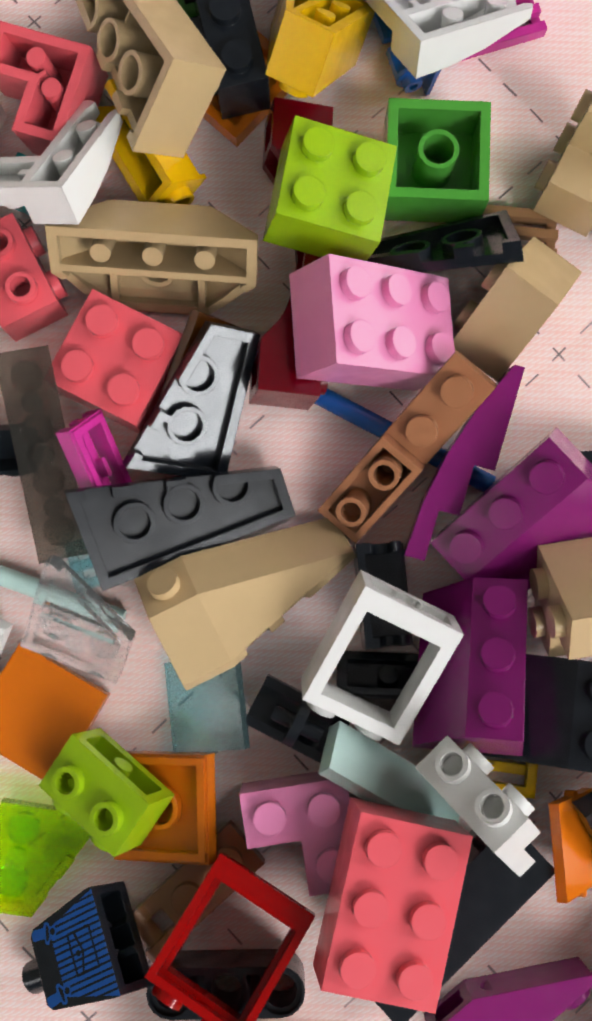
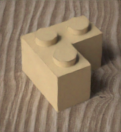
[533,89,592,237]
[453,237,582,382]
[527,537,592,660]

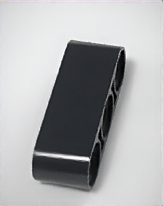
[146,949,305,1020]

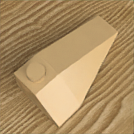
[134,518,355,691]

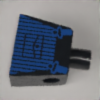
[22,881,154,1010]

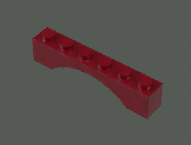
[249,97,333,410]

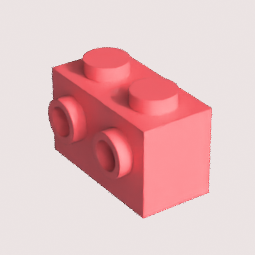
[0,213,68,342]

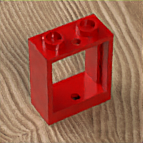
[144,853,315,1021]

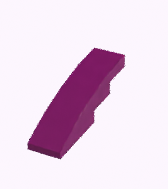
[404,365,525,561]

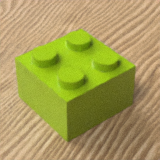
[263,115,397,261]

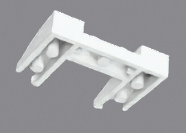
[365,0,533,79]
[0,100,123,225]

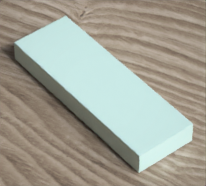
[318,721,460,823]

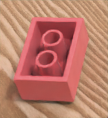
[313,797,473,1014]

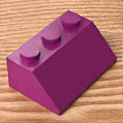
[431,427,592,590]
[412,577,528,756]

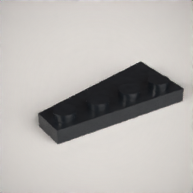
[64,466,296,591]

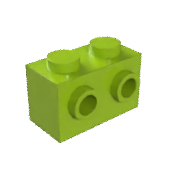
[38,728,175,857]

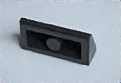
[336,651,419,712]

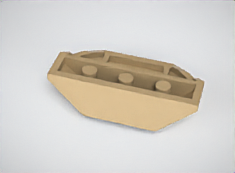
[45,199,258,315]

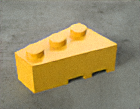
[265,0,375,98]

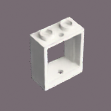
[301,570,464,745]

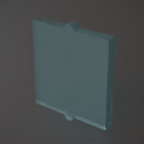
[164,662,250,755]

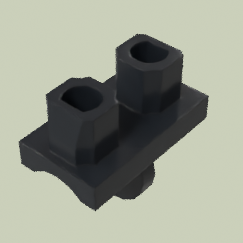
[243,674,351,763]

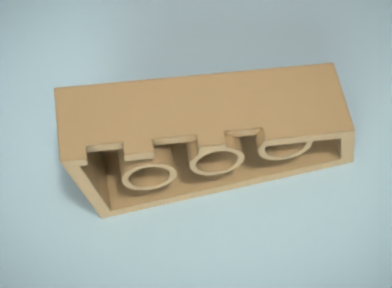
[76,0,227,158]

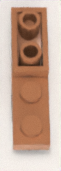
[318,350,497,543]

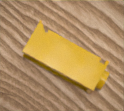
[95,79,207,205]

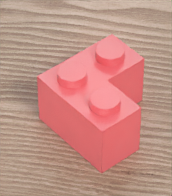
[0,21,109,156]

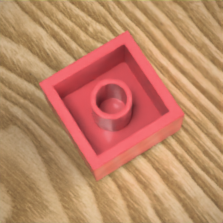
[43,289,182,433]

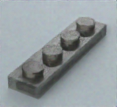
[0,345,88,564]

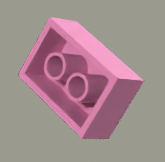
[289,254,455,391]

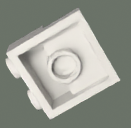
[415,735,541,877]

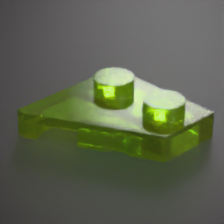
[0,797,89,917]

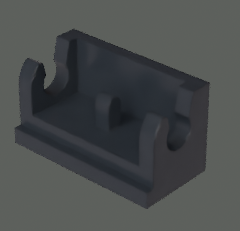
[353,541,413,650]

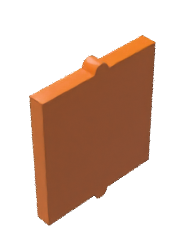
[548,787,592,904]

